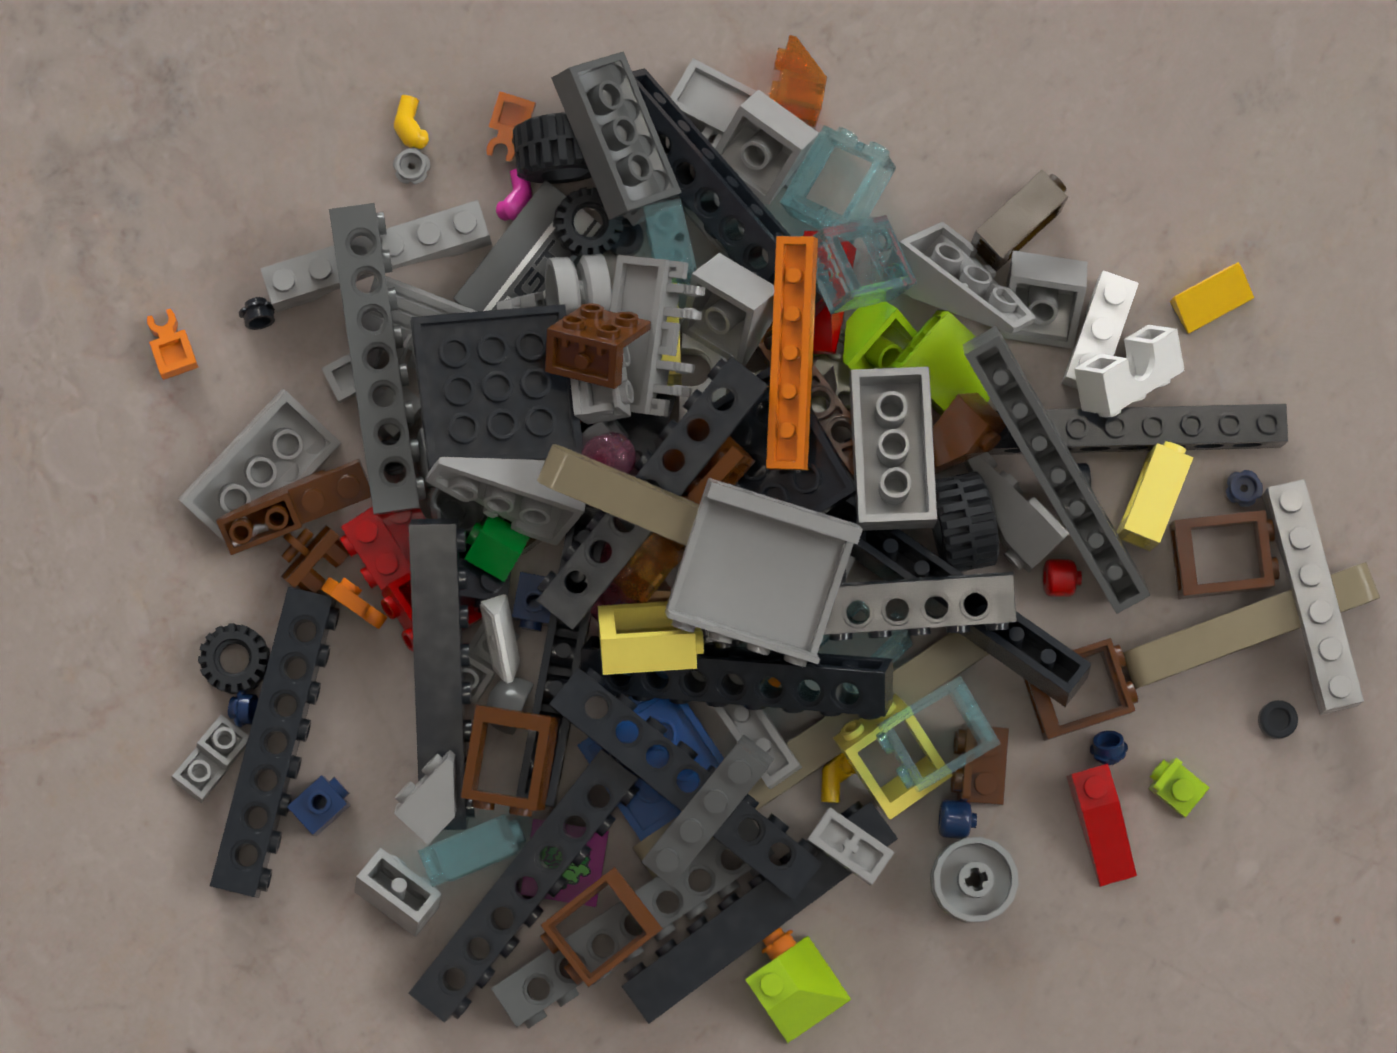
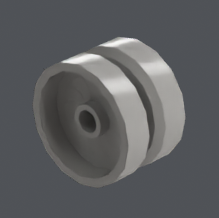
[545,254,612,315]
[930,837,1019,922]

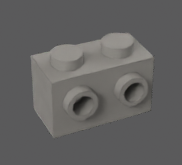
[354,848,442,937]

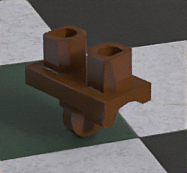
[281,525,349,593]

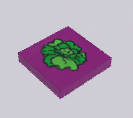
[520,819,609,907]

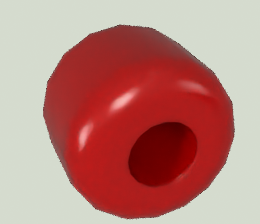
[1042,559,1082,597]

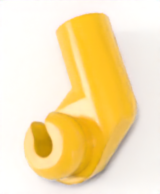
[394,95,429,149]
[821,753,856,803]

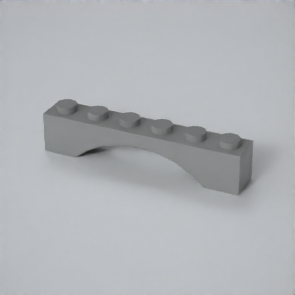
[260,200,492,312]
[1262,479,1364,715]

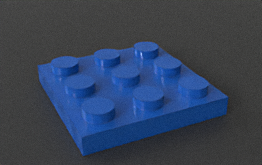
[577,698,724,841]

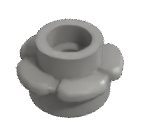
[393,148,430,184]

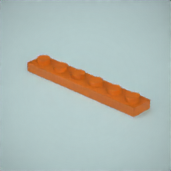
[766,236,818,471]

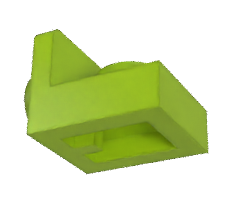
[1148,757,1210,818]

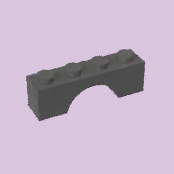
[641,735,774,887]

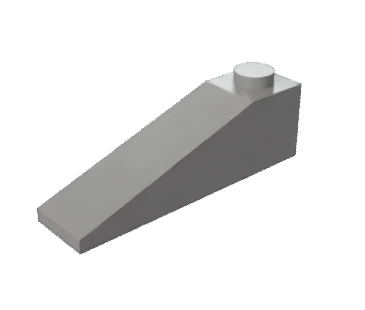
[884,222,1036,334]
[964,452,1070,573]
[426,457,586,546]

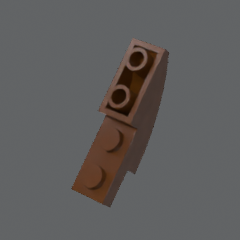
[216,459,371,555]

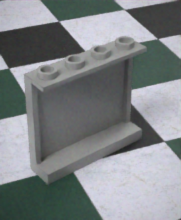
[665,478,863,667]

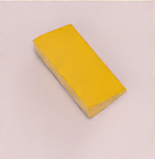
[1170,262,1254,334]

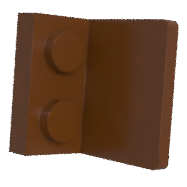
[545,303,651,389]
[664,418,756,504]
[950,721,1009,805]

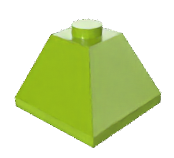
[843,293,918,371]
[745,936,851,1043]

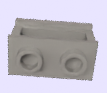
[570,346,634,425]
[806,807,895,885]

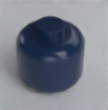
[938,800,977,839]

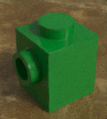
[464,516,530,582]

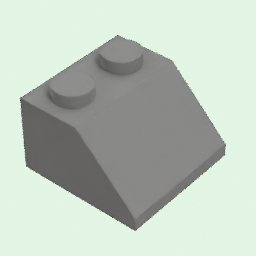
[715,90,819,205]
[999,251,1088,349]
[681,253,774,366]

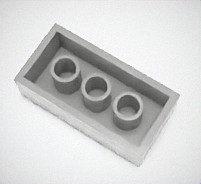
[849,367,937,531]

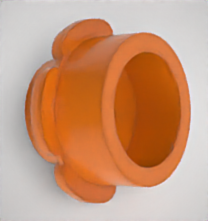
[761,927,796,961]

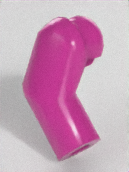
[496,169,533,221]

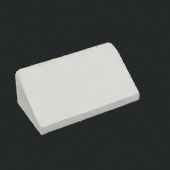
[480,594,520,684]

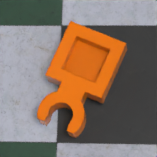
[486,91,536,162]
[147,309,199,380]
[320,577,388,629]

